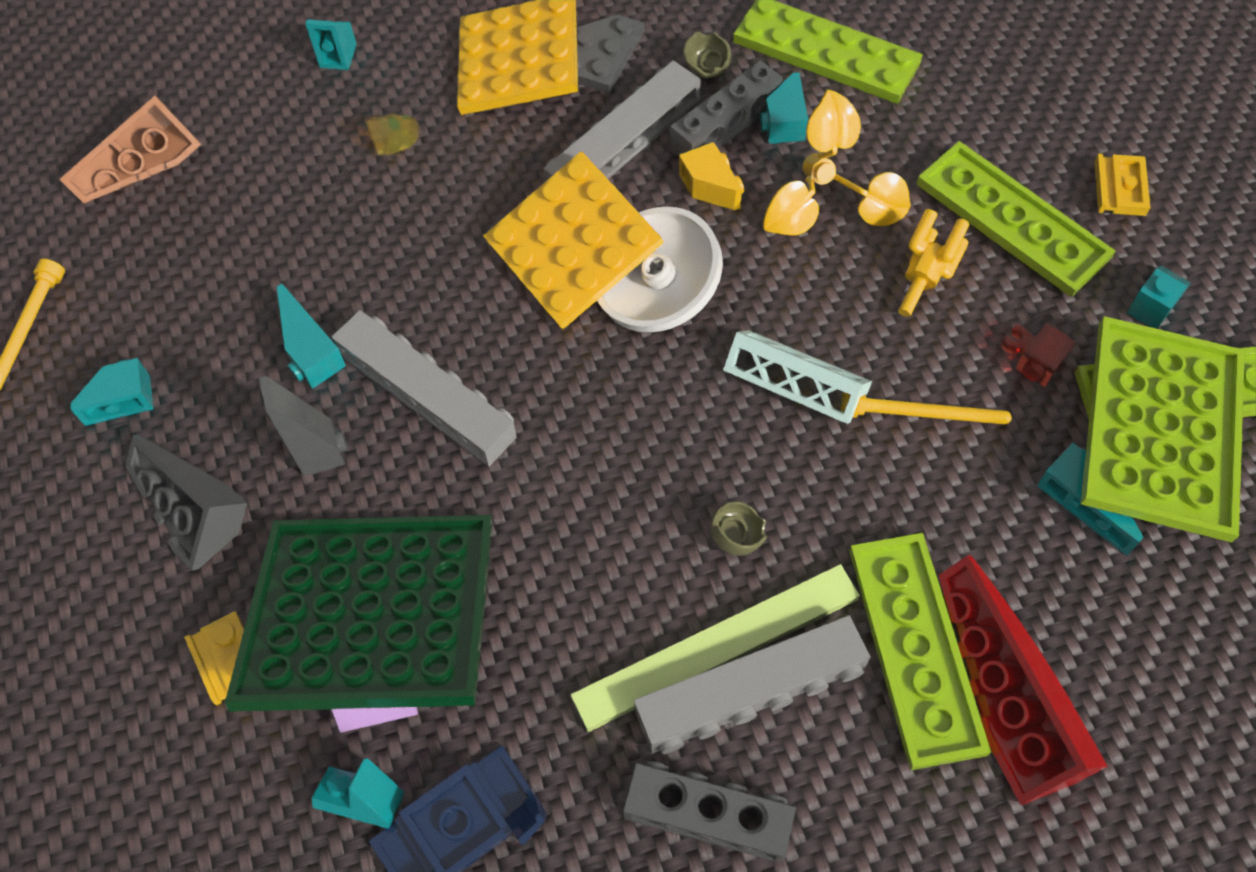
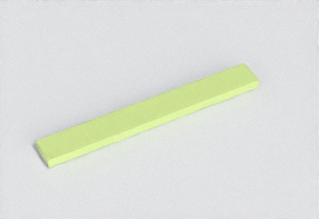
[571,564,860,732]

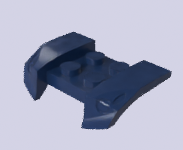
[369,746,547,872]

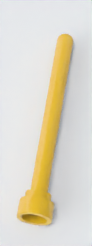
[0,259,65,391]
[841,392,1012,425]

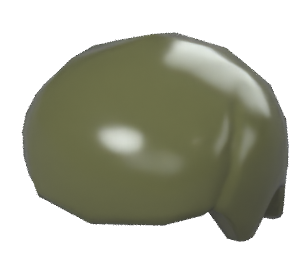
[683,32,732,79]
[710,501,767,556]

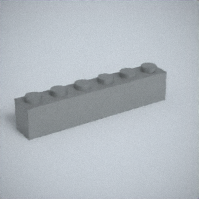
[544,61,701,182]
[331,310,517,467]
[634,615,870,754]

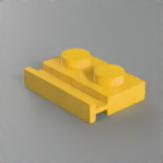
[1094,153,1150,216]
[184,611,245,706]

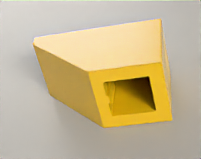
[679,142,744,210]

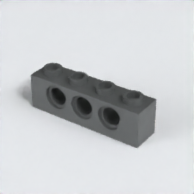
[670,60,783,158]
[623,761,796,864]

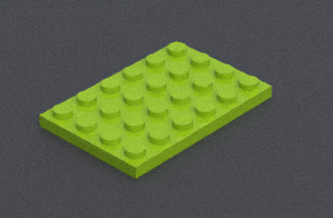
[1081,316,1245,542]

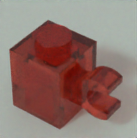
[1001,323,1077,387]

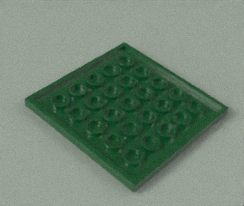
[225,515,493,712]

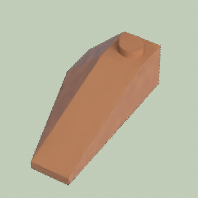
[59,95,201,203]

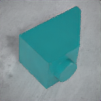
[305,19,357,70]
[760,72,808,144]
[1127,266,1191,329]
[70,358,154,426]

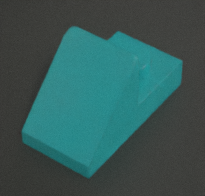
[312,758,404,829]

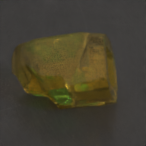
[365,113,420,155]

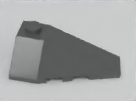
[259,376,348,477]
[125,435,247,570]

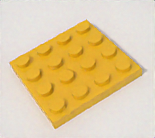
[457,0,578,115]
[483,151,664,329]

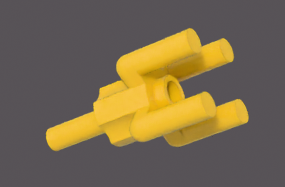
[898,209,969,317]

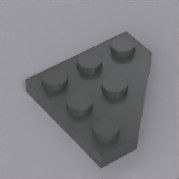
[577,14,645,94]

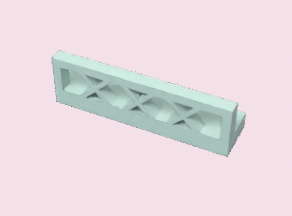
[723,330,872,424]

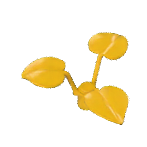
[763,89,911,235]

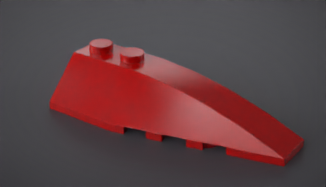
[939,555,1108,805]

